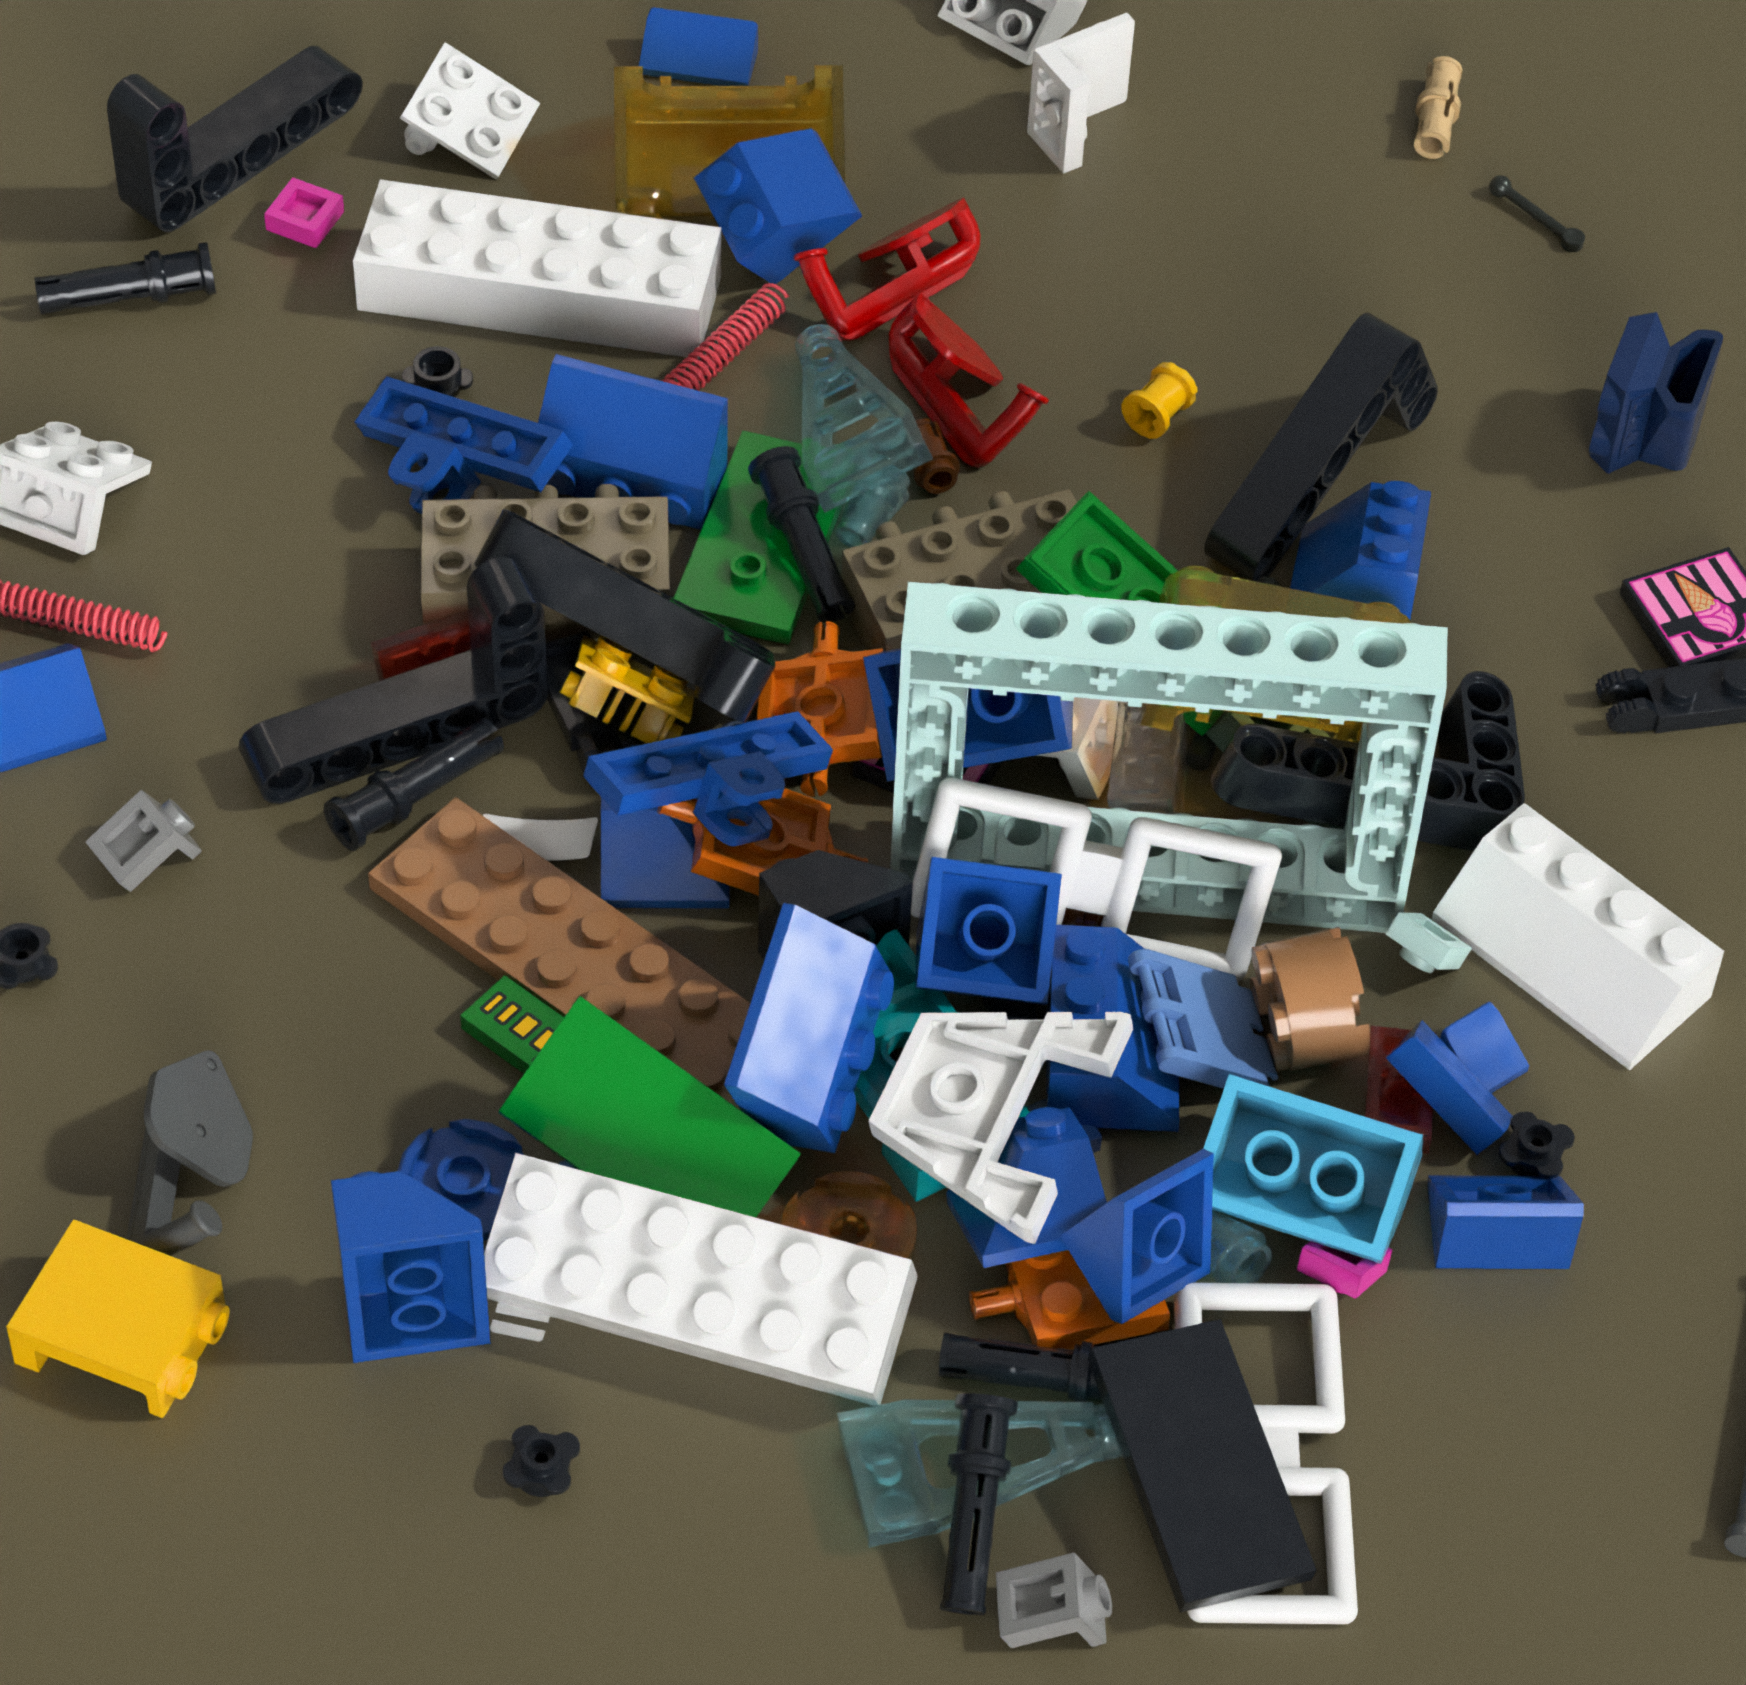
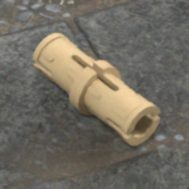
[1414,56,1463,159]

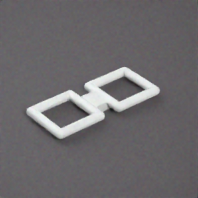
[911,777,1282,981]
[1174,1283,1358,1624]

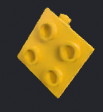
[560,635,695,743]

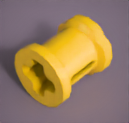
[1121,362,1198,439]

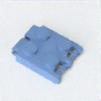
[1128,949,1278,1089]

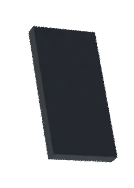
[1087,1319,1317,1612]

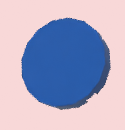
[398,1119,524,1241]

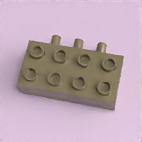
[421,484,670,641]
[841,489,1077,651]

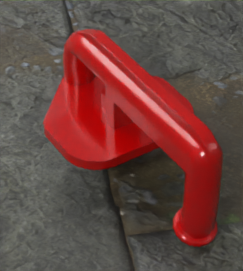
[793,197,981,341]
[889,293,1049,468]

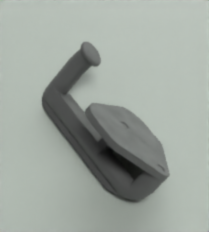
[126,1050,253,1256]

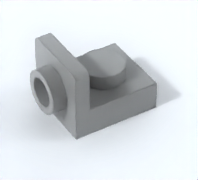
[85,789,202,892]
[996,1552,1112,1648]

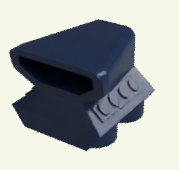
[1589,312,1723,474]

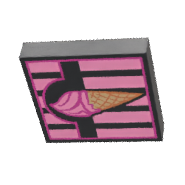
[1620,547,1746,667]

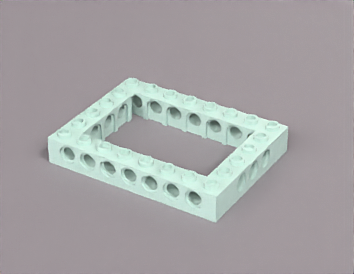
[890,582,1448,933]

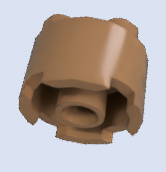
[1250,927,1370,1072]

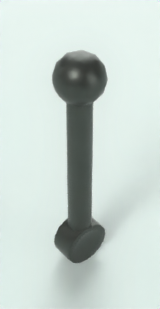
[1489,175,1585,252]

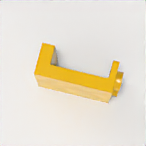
[6,1219,230,1418]

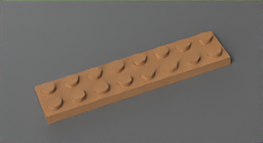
[368,797,750,1110]

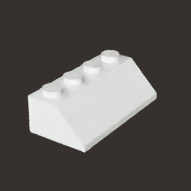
[1432,803,1724,1070]

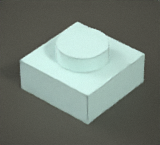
[1386,912,1472,973]

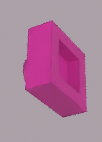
[264,177,344,248]
[1297,1241,1393,1299]

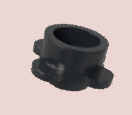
[402,346,473,396]
[0,923,58,989]
[1499,1111,1575,1179]
[503,1425,580,1497]

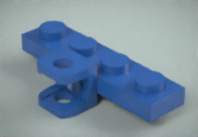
[354,376,573,514]
[583,711,833,846]

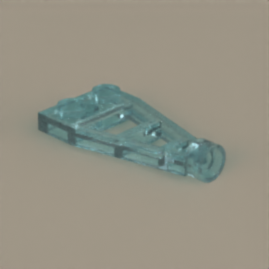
[795,324,933,513]
[837,1399,1123,1547]

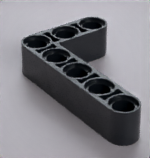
[107,46,363,232]
[1204,312,1438,584]
[474,509,776,723]
[238,557,548,804]
[1211,671,1525,851]

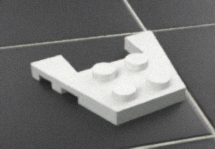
[868,1012,1133,1244]

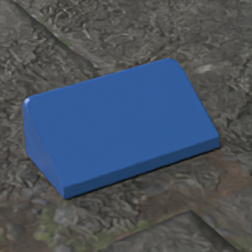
[638,7,758,90]
[1386,1020,1513,1155]

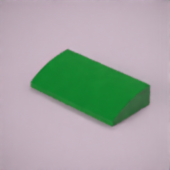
[498,996,801,1218]

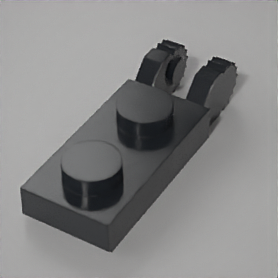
[546,631,637,788]
[1595,658,1746,734]

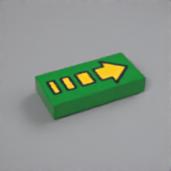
[460,975,564,1074]

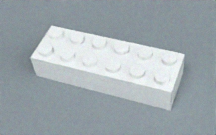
[353,179,721,359]
[484,1153,918,1407]

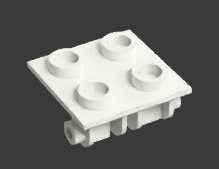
[400,42,540,180]

